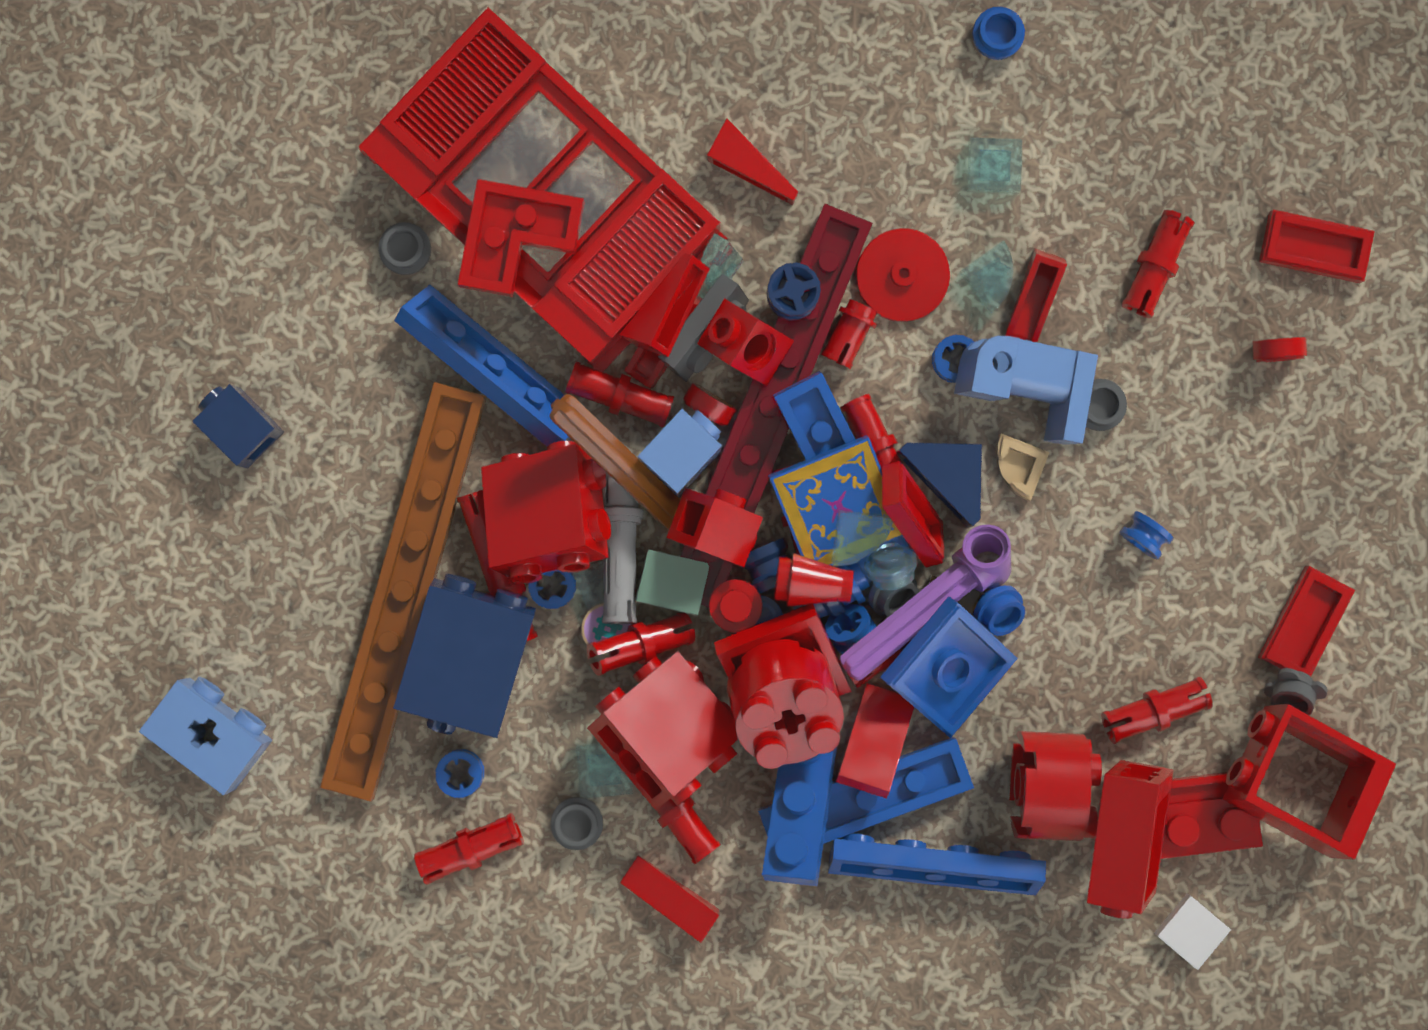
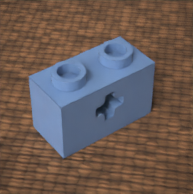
[638,409,722,498]
[139,677,272,795]

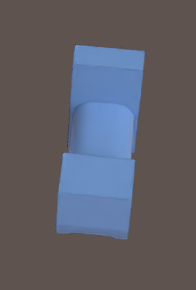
[954,336,1098,445]

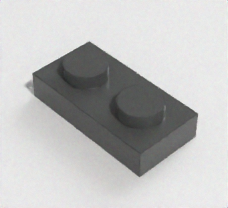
[658,273,749,382]

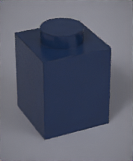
[192,384,284,469]

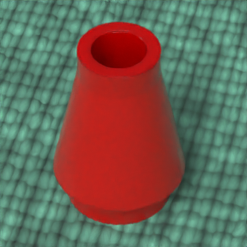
[774,553,854,606]

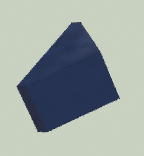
[897,443,982,528]

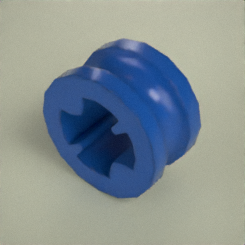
[932,335,974,383]
[1119,511,1174,560]
[528,570,576,609]
[825,604,877,655]
[435,749,484,798]

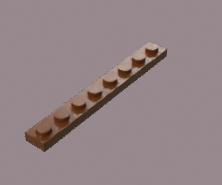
[320,382,487,802]

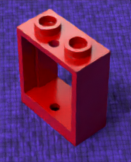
[1222,704,1396,860]
[1087,760,1174,919]

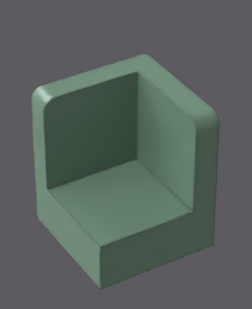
[636,549,709,615]

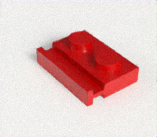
[1161,772,1263,859]

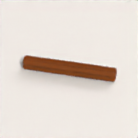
[550,394,680,531]

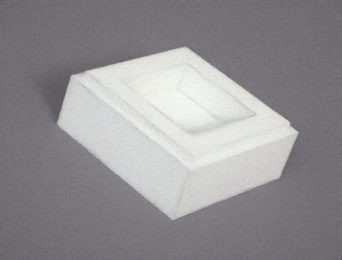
[1154,893,1231,970]

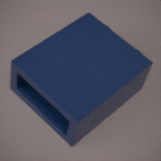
[393,574,536,738]

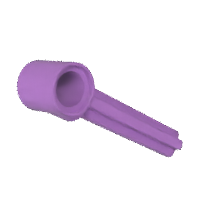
[840,525,1011,681]

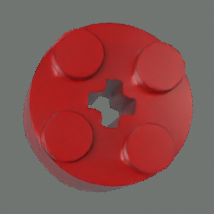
[727,639,844,769]
[1009,731,1102,841]

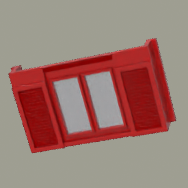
[358,7,728,372]

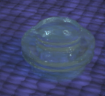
[864,543,917,590]

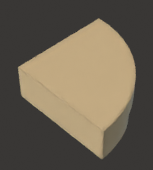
[996,433,1050,501]

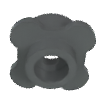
[1264,668,1328,715]

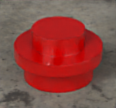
[709,579,762,633]

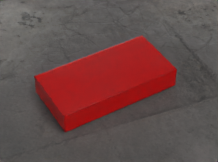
[1259,209,1375,284]
[882,461,944,568]
[1258,566,1355,677]
[836,683,914,799]

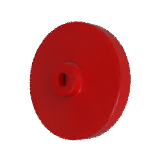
[856,228,950,322]

